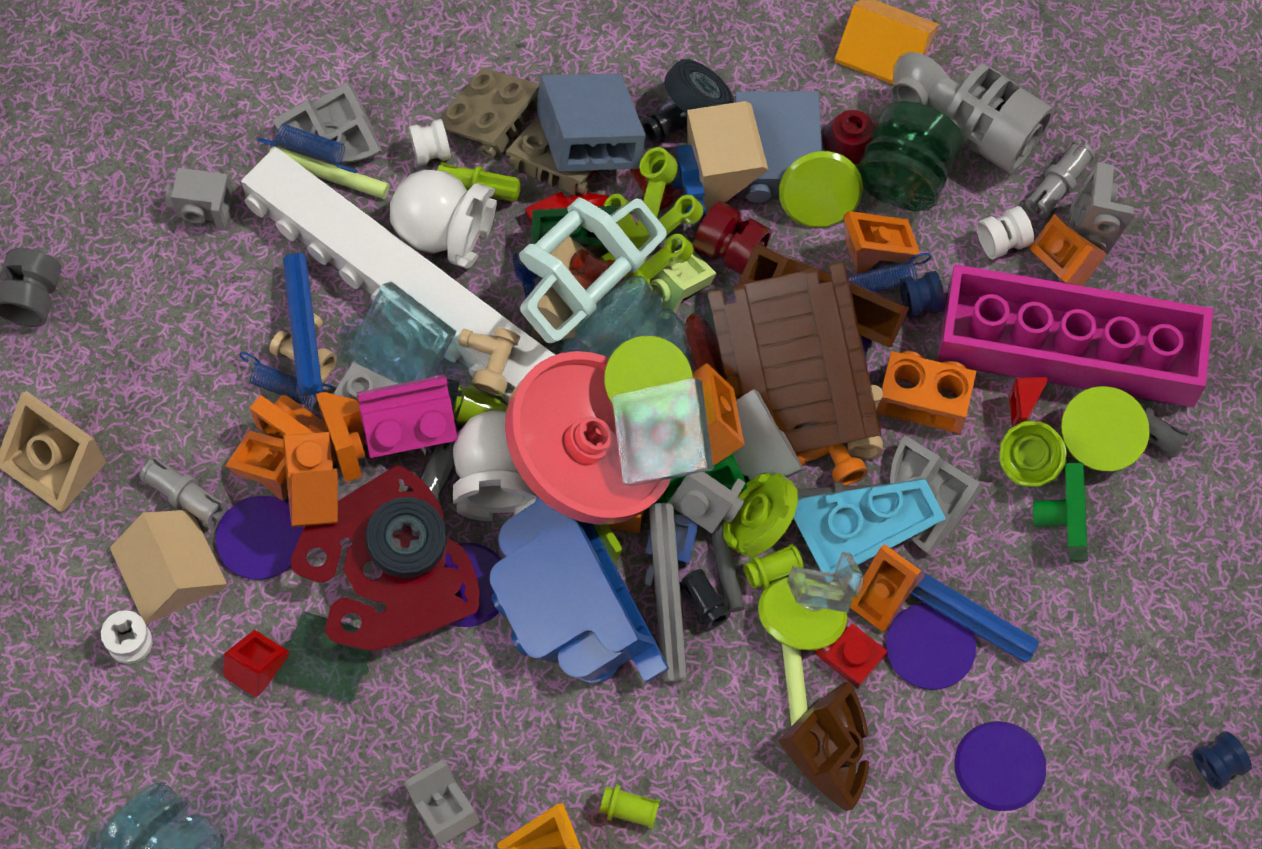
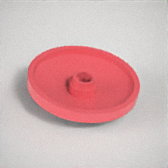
[505,351,676,525]

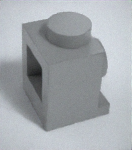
[165,168,234,230]

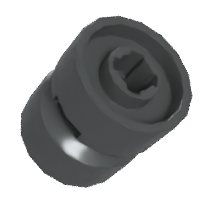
[0,248,61,327]

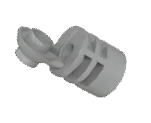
[891,52,1055,175]

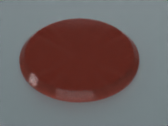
[686,313,727,381]

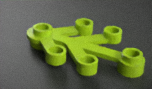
[601,147,703,306]

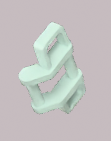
[519,198,667,343]

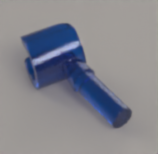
[513,252,538,299]

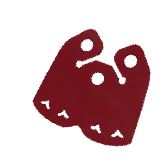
[290,465,480,651]

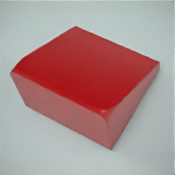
[1009,377,1048,427]
[223,629,289,697]

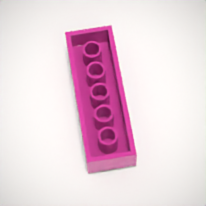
[937,264,1214,408]

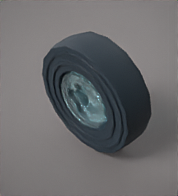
[664,59,734,114]
[365,497,447,579]

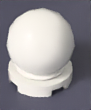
[390,170,497,269]
[453,411,538,521]

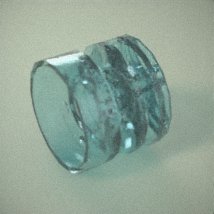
[574,276,692,358]
[96,782,225,849]

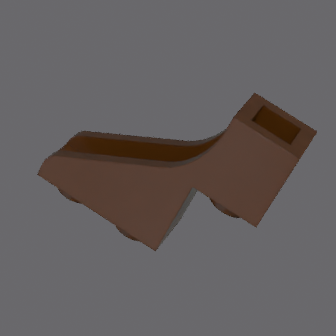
[739,243,909,348]

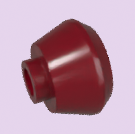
[823,110,879,164]

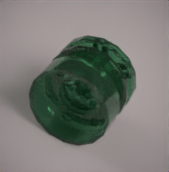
[857,101,964,212]

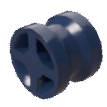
[899,271,945,319]
[1192,731,1252,790]

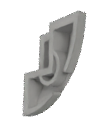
[272,82,382,163]
[734,389,804,480]
[890,435,984,555]

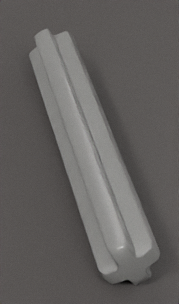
[649,503,686,682]

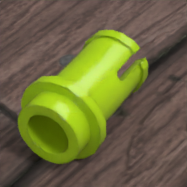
[743,544,804,590]
[599,784,660,829]

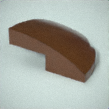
[778,681,869,811]

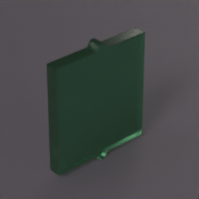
[276,611,372,705]

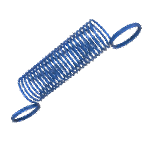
[257,124,358,173]
[848,253,931,292]
[239,352,336,408]

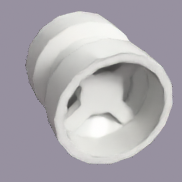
[977,206,1034,260]

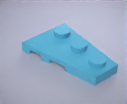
[793,478,946,581]

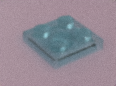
[347,281,457,384]
[612,378,714,486]

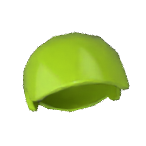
[999,421,1067,487]

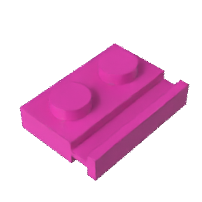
[356,375,458,458]

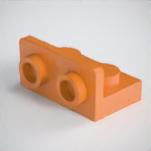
[249,395,337,466]

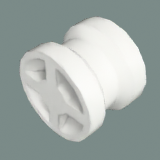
[409,119,451,167]
[101,610,153,664]

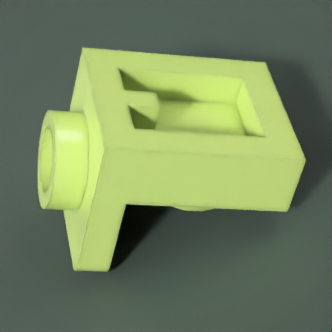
[646,249,717,317]

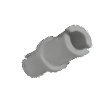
[1025,140,1095,219]
[140,457,227,527]

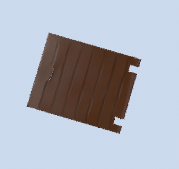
[708,261,882,453]

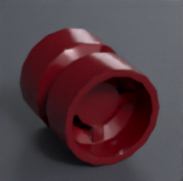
[693,201,772,275]

